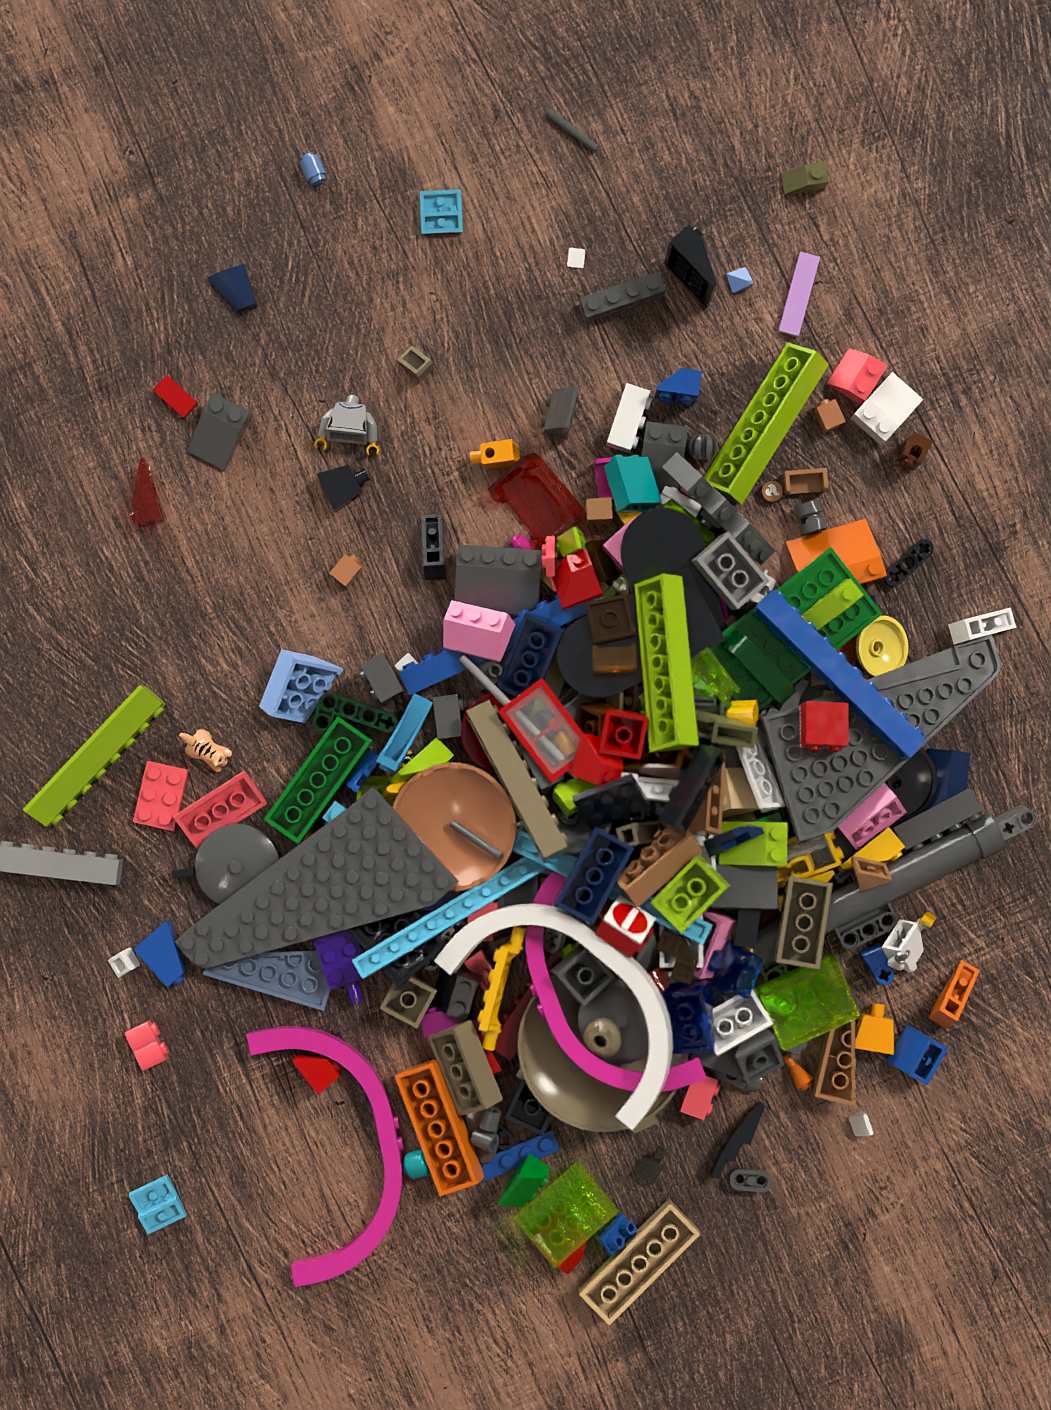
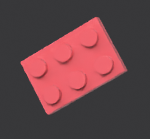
[133,761,189,831]

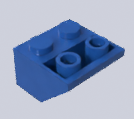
[654,368,702,406]
[886,1024,948,1086]

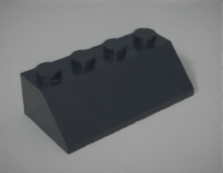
[658,744,725,836]

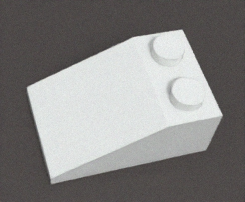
[850,372,923,446]

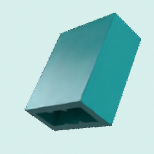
[604,455,662,512]

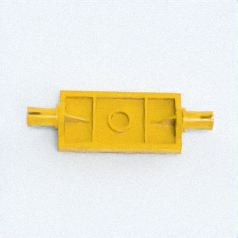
[478,925,526,1051]

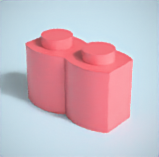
[125,1020,169,1071]

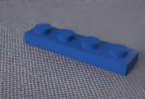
[479,1129,560,1183]

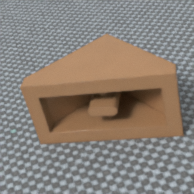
[850,856,892,892]

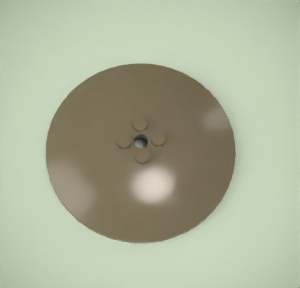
[518,969,689,1132]

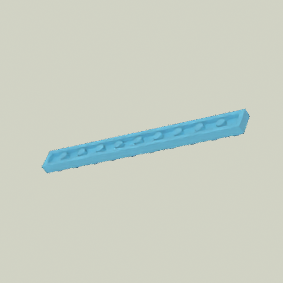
[512,830,713,945]
[352,857,547,980]

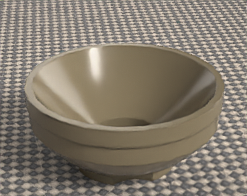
[583,1018,623,1058]

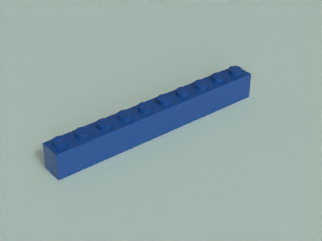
[752,589,927,761]
[399,595,598,695]

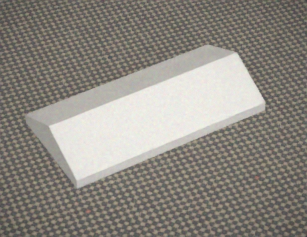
[736,732,786,813]

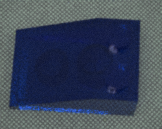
[661,981,715,1054]

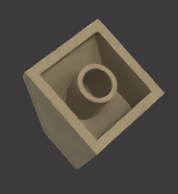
[379,976,437,1029]

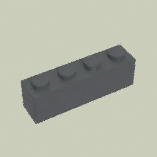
[579,271,666,323]
[894,788,983,852]

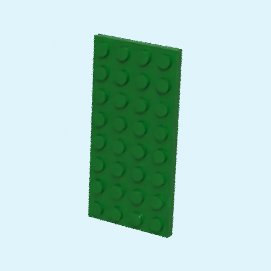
[699,547,883,711]

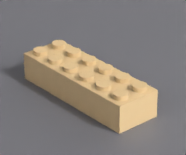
[579,1199,701,1325]

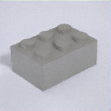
[691,532,769,610]

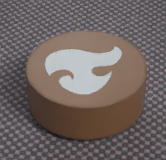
[761,481,783,503]

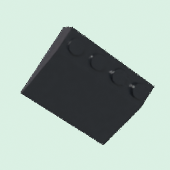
[664,224,717,309]
[348,910,447,988]

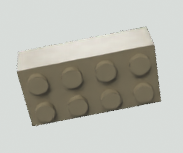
[773,876,833,969]

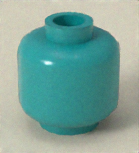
[402,1149,431,1180]

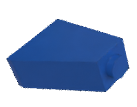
[134,920,187,987]

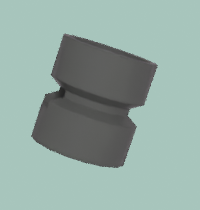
[794,500,828,536]

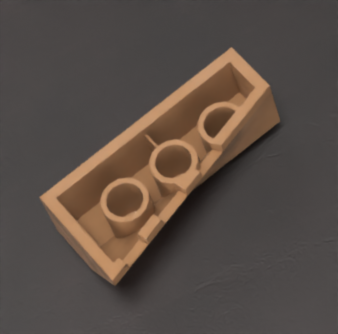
[616,827,703,907]
[811,1011,856,1107]

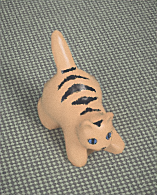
[179,730,232,772]

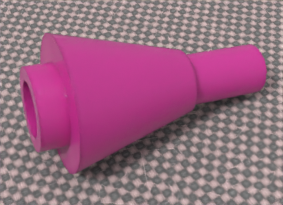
[508,533,537,550]

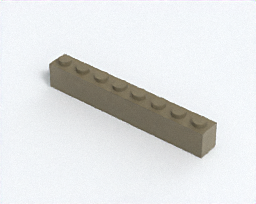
[466,700,569,863]

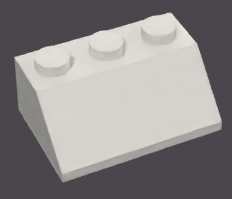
[696,988,774,1057]

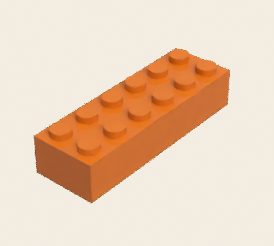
[395,1059,485,1196]

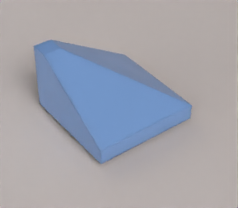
[726,267,754,294]

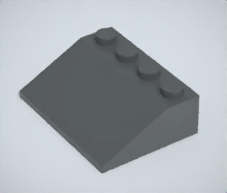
[454,544,542,615]

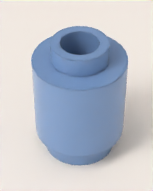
[299,152,326,186]

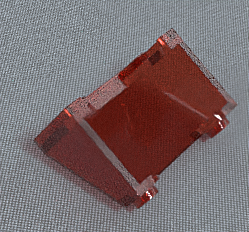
[488,453,587,550]

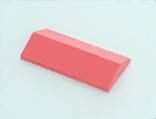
[173,771,267,849]

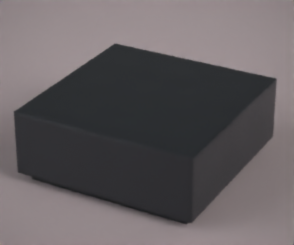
[172,867,196,879]

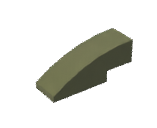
[695,710,758,749]

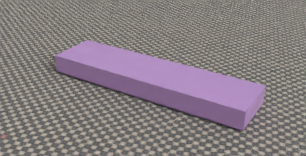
[778,251,820,338]

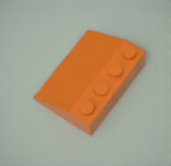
[785,519,887,585]

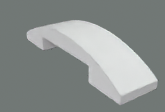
[620,772,680,802]

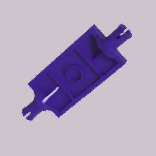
[313,929,364,1005]

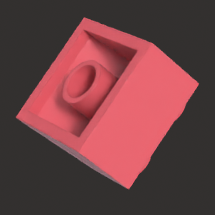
[827,349,887,406]

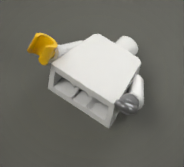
[882,912,937,972]

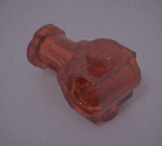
[648,967,671,992]

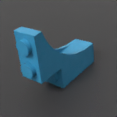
[376,693,433,773]

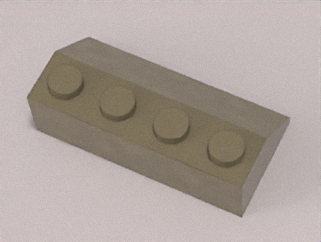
[427,1020,503,1116]

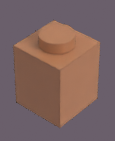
[814,399,846,434]
[330,554,363,588]

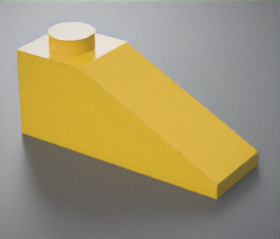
[837,827,905,872]

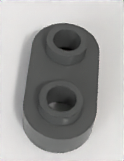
[729,1168,772,1193]

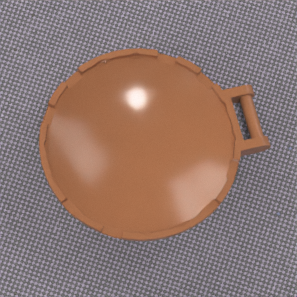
[393,763,516,891]

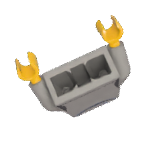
[315,395,379,455]

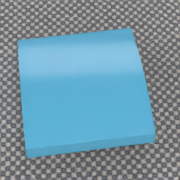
[419,189,463,234]
[129,1174,186,1234]

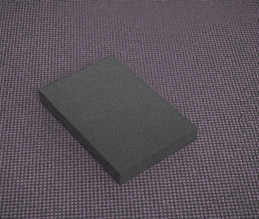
[712,865,778,910]

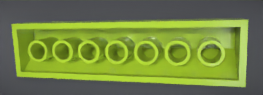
[704,342,829,505]
[635,574,698,752]
[23,685,166,827]

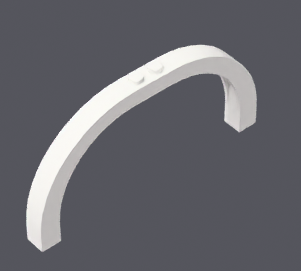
[434,904,673,1130]

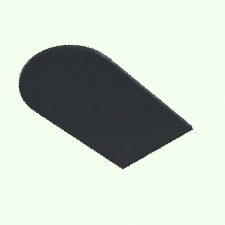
[620,508,727,663]
[557,566,726,698]

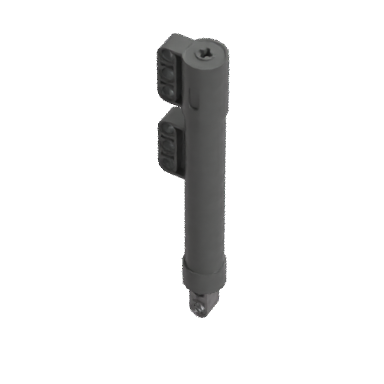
[752,805,1037,987]

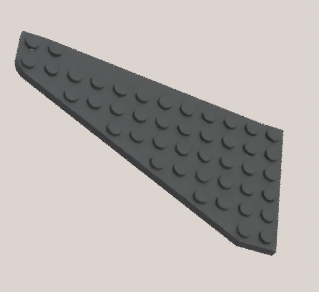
[761,634,1001,842]
[175,787,459,968]

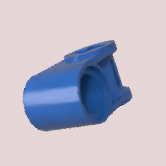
[860,943,894,985]

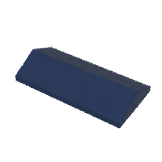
[496,612,564,705]
[922,748,970,835]

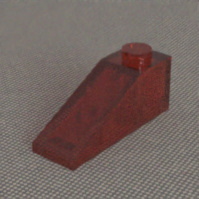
[130,458,165,528]

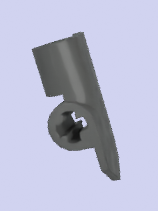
[466,1106,501,1164]

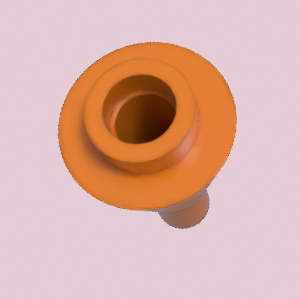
[782,1053,814,1091]

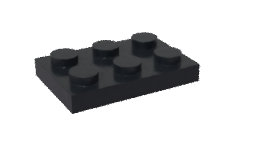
[572,773,650,829]

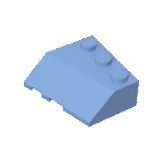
[259,649,344,723]

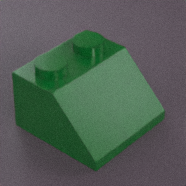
[497,1153,550,1207]

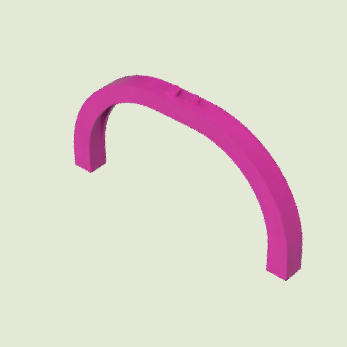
[526,834,706,1092]
[246,1026,404,1287]

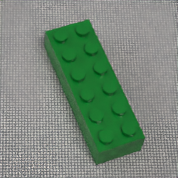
[264,716,374,844]

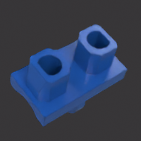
[597,1213,637,1256]

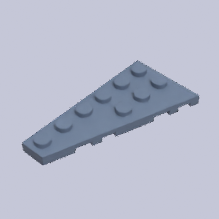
[203,950,331,1011]

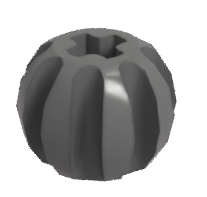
[687,434,718,460]

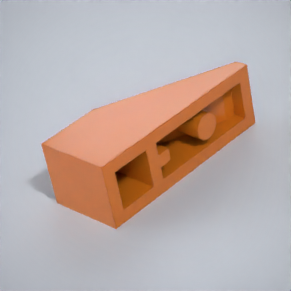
[929,960,980,1029]

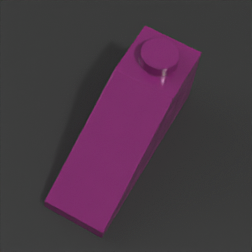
[421,1006,480,1040]

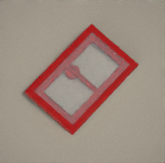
[497,678,583,783]

